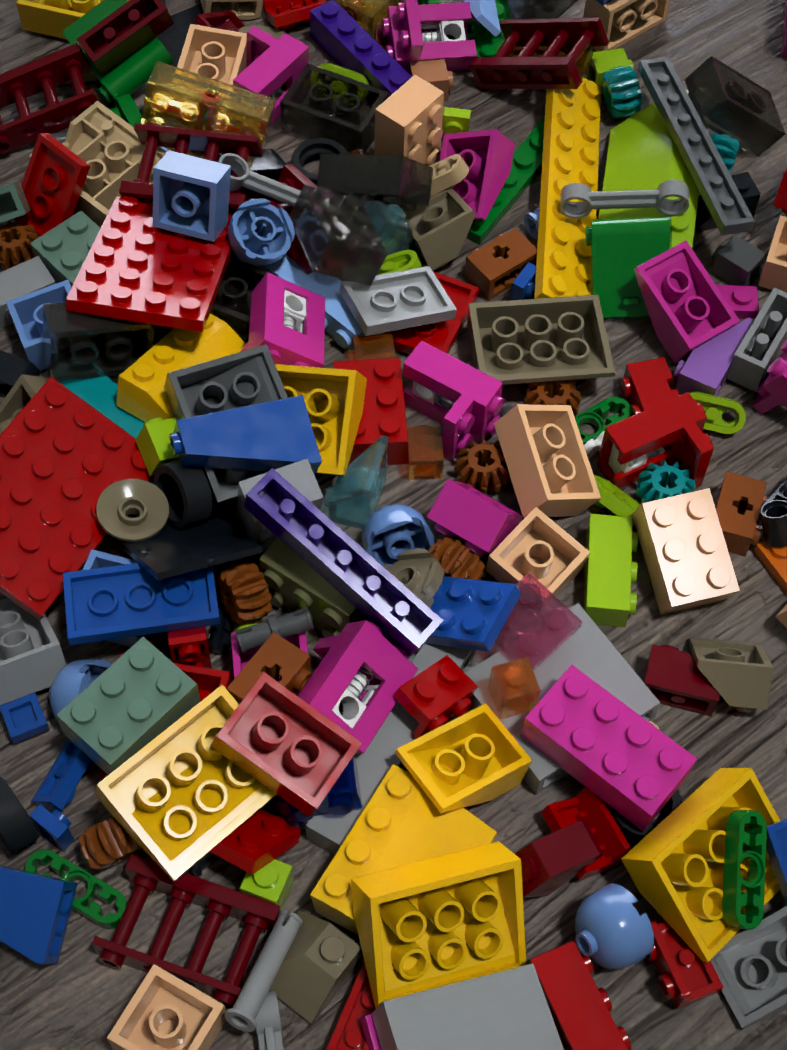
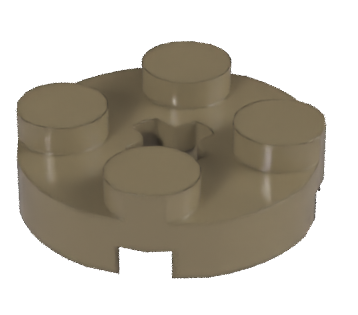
[383,548,445,608]

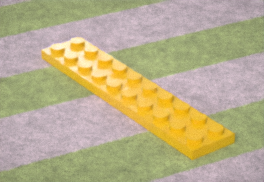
[534,75,601,299]

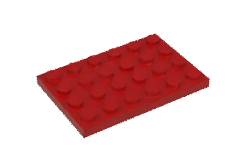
[66,196,233,332]
[0,377,153,620]

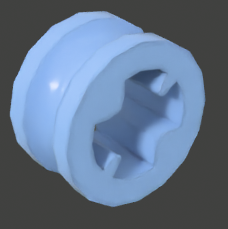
[524,208,539,240]

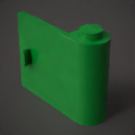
[62,0,174,104]
[586,216,672,318]

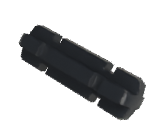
[208,593,234,655]

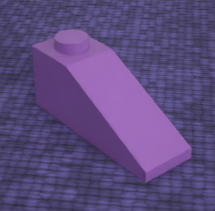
[673,317,754,396]

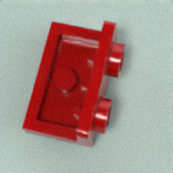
[263,0,327,30]
[394,655,478,739]
[541,787,631,880]
[646,920,724,1009]

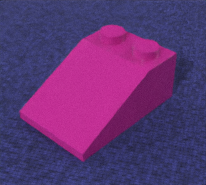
[434,129,515,221]
[634,241,740,364]

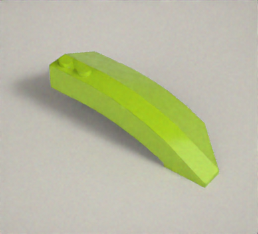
[598,90,706,248]

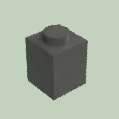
[711,235,766,286]

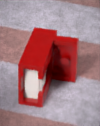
[597,392,714,489]

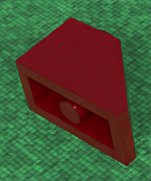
[643,644,720,717]
[515,820,604,898]

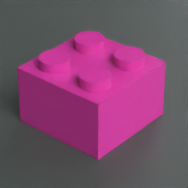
[427,479,524,555]

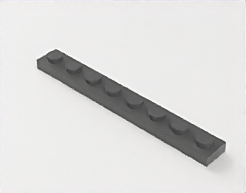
[638,57,755,236]

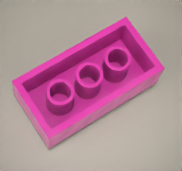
[520,664,697,832]

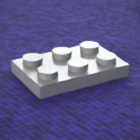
[340,266,457,336]

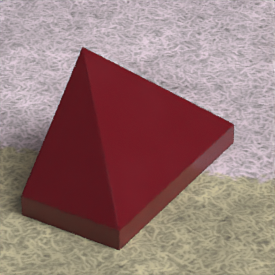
[195,10,245,32]

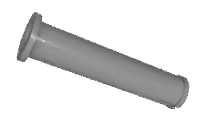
[225,910,303,1032]

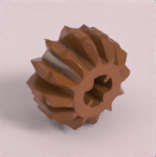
[0,219,39,270]
[523,380,581,417]
[454,437,510,495]
[428,537,485,580]
[218,561,272,626]
[78,817,143,871]

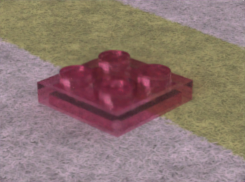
[495,572,582,675]

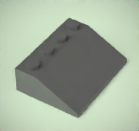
[164,344,317,515]

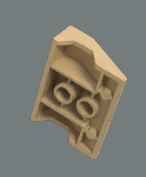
[29,101,167,228]

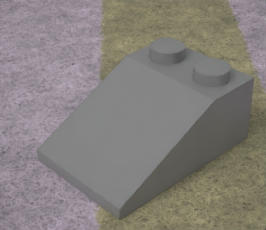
[0,598,66,705]
[711,906,787,1029]

